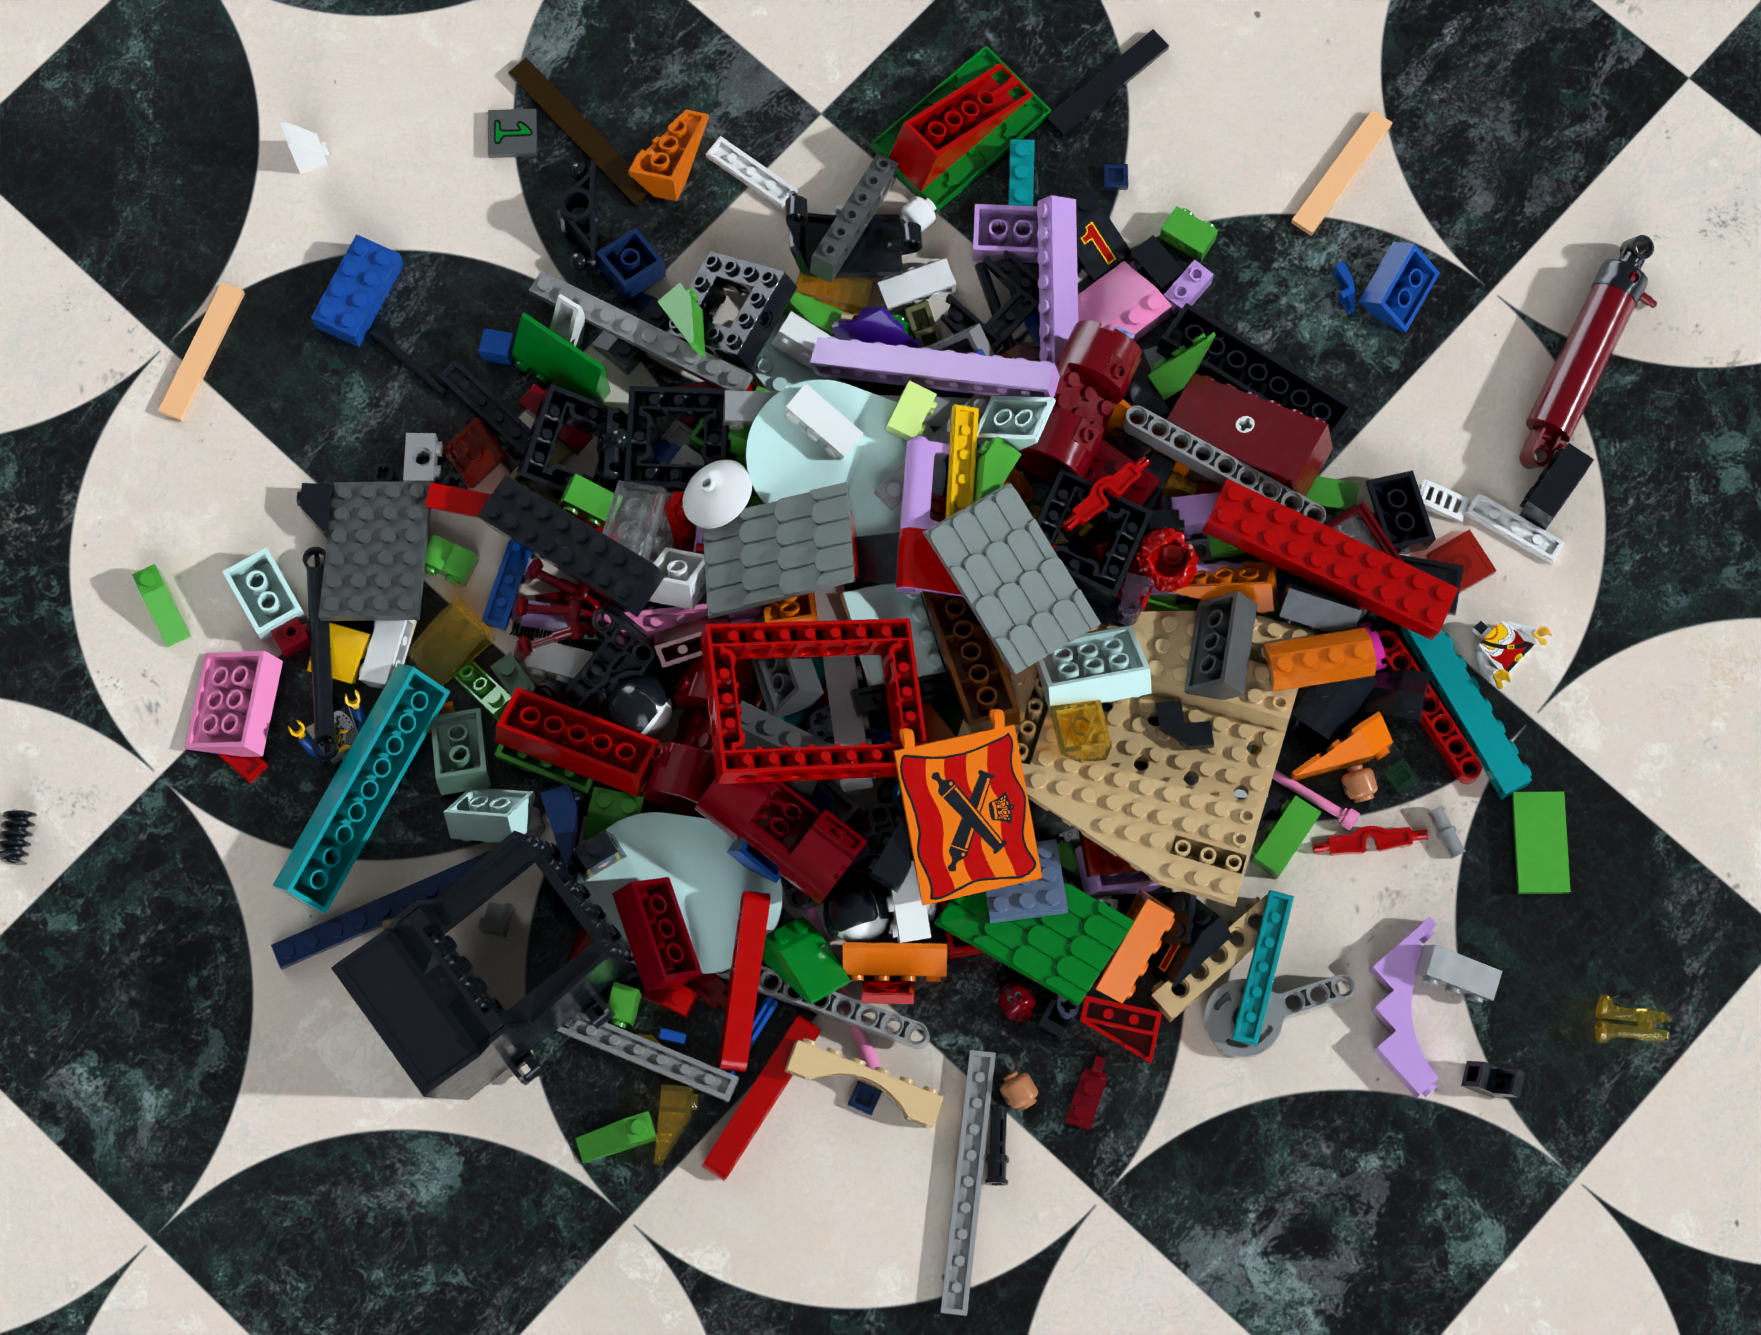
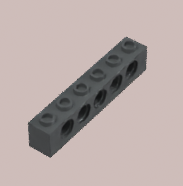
[809,153,899,283]

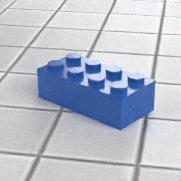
[311,234,404,347]

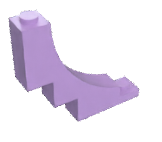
[1370,917,1439,1098]

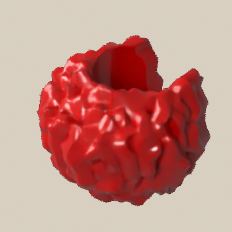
[1135,527,1199,593]

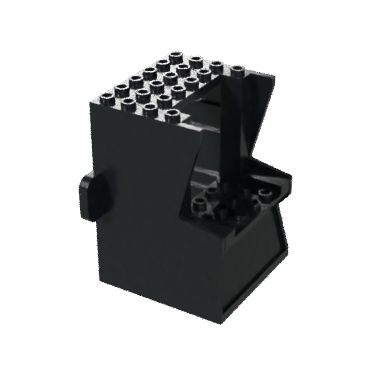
[331,830,637,1100]

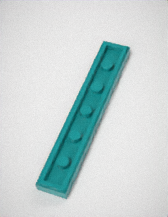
[1231,890,1294,1047]

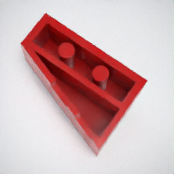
[1080,995,1162,1064]

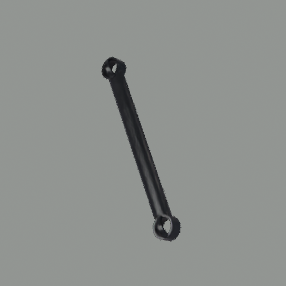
[302,547,339,760]

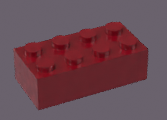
[612,877,702,991]

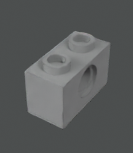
[403,433,443,483]

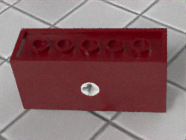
[1167,373,1333,497]

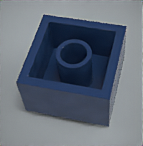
[596,228,666,301]

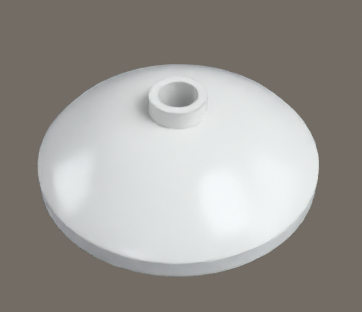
[682,460,752,529]

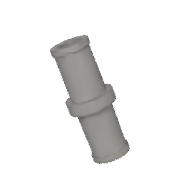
[1427,806,1466,859]

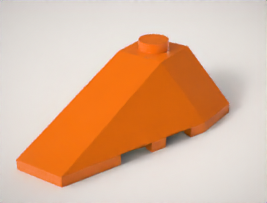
[1172,561,1277,613]

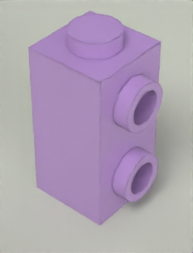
[1163,260,1214,315]

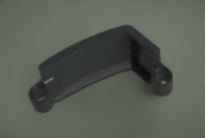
[785,191,922,278]

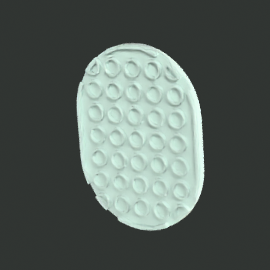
[746,379,946,537]
[577,812,783,974]

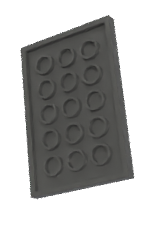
[318,481,431,621]

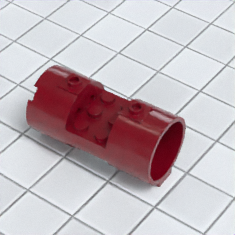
[1015,320,1142,485]
[642,656,759,819]
[695,745,868,904]

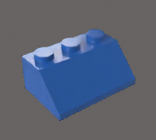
[1359,242,1440,332]

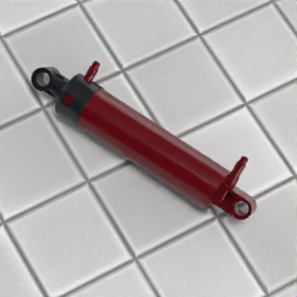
[1519,235,1657,469]

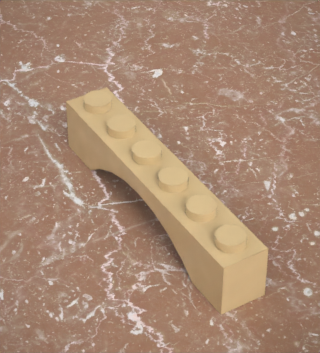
[784,1038,944,1128]

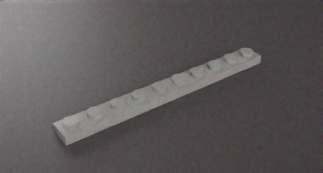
[529,270,753,391]
[941,1050,996,1316]

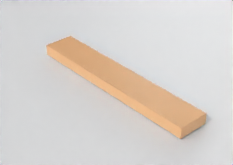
[1291,110,1393,236]
[158,282,245,422]

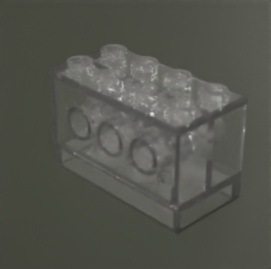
[602,480,675,563]

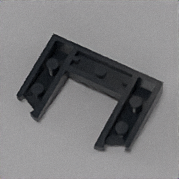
[941,250,1039,354]

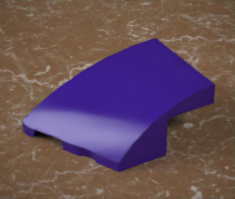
[831,307,922,348]

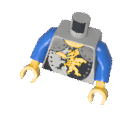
[288,690,367,765]

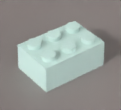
[222,547,307,642]

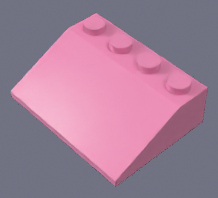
[1078,261,1172,342]
[185,651,283,757]

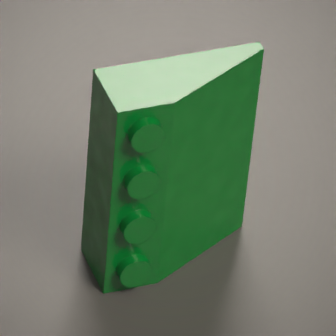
[512,313,611,404]

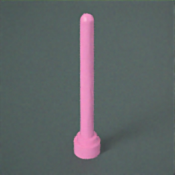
[1272,769,1360,831]

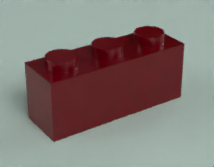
[654,614,732,668]

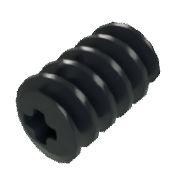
[0,810,37,865]

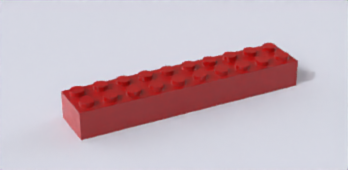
[1202,479,1459,640]

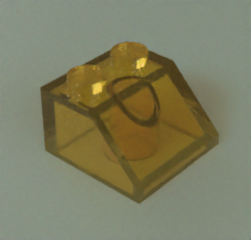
[1049,700,1112,763]

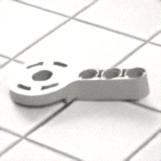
[1204,974,1355,1058]

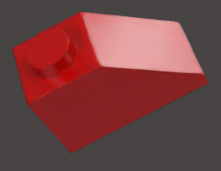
[642,985,699,1020]

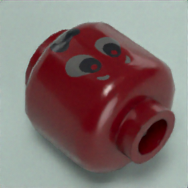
[997,982,1036,1022]

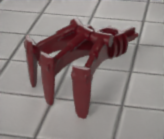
[511,558,617,662]

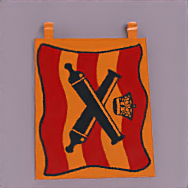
[893,709,1042,906]

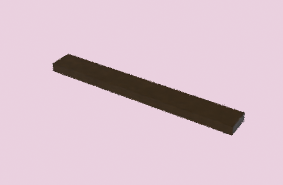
[508,58,650,207]

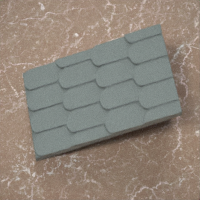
[702,482,860,619]
[922,483,1101,674]

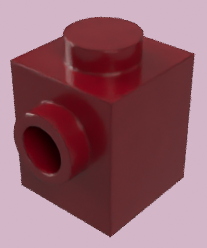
[270,617,310,659]

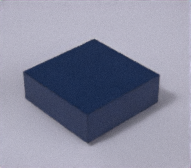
[1103,164,1128,190]
[848,1081,882,1116]

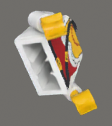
[1472,620,1552,689]

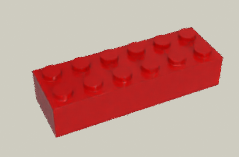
[495,687,659,797]

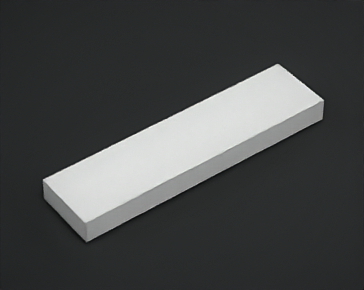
[706,136,797,210]
[1465,492,1565,565]

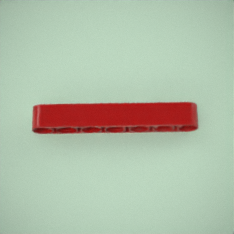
[1378,630,1482,785]
[718,890,770,1072]
[702,1015,821,1181]

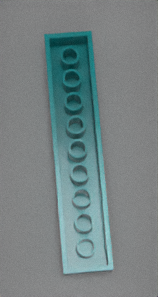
[273,663,450,914]

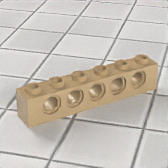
[1150,894,1267,1022]

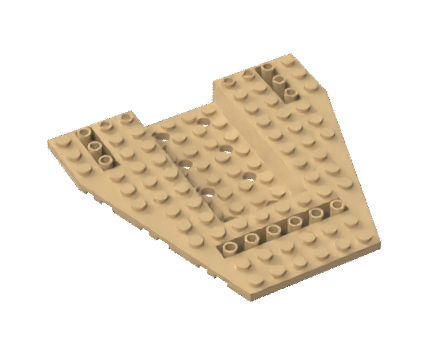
[958,611,1314,907]

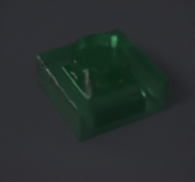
[1382,758,1419,794]

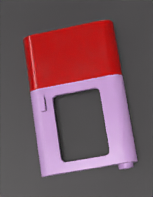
[895,436,1002,597]

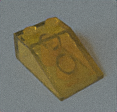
[407,596,496,686]

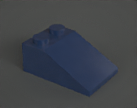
[540,783,584,870]

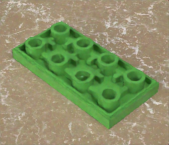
[1512,791,1571,894]

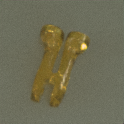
[1595,995,1671,1044]

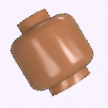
[1341,764,1378,803]
[1000,1070,1038,1111]

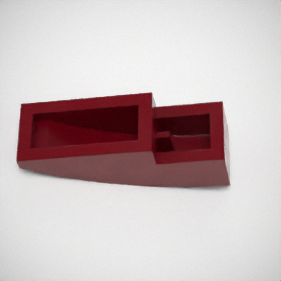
[519,384,593,456]

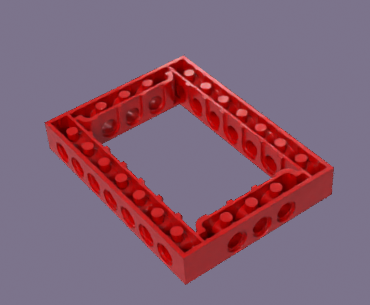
[700,618,927,784]

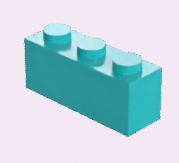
[1008,139,1035,206]

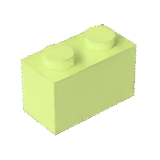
[884,380,937,441]

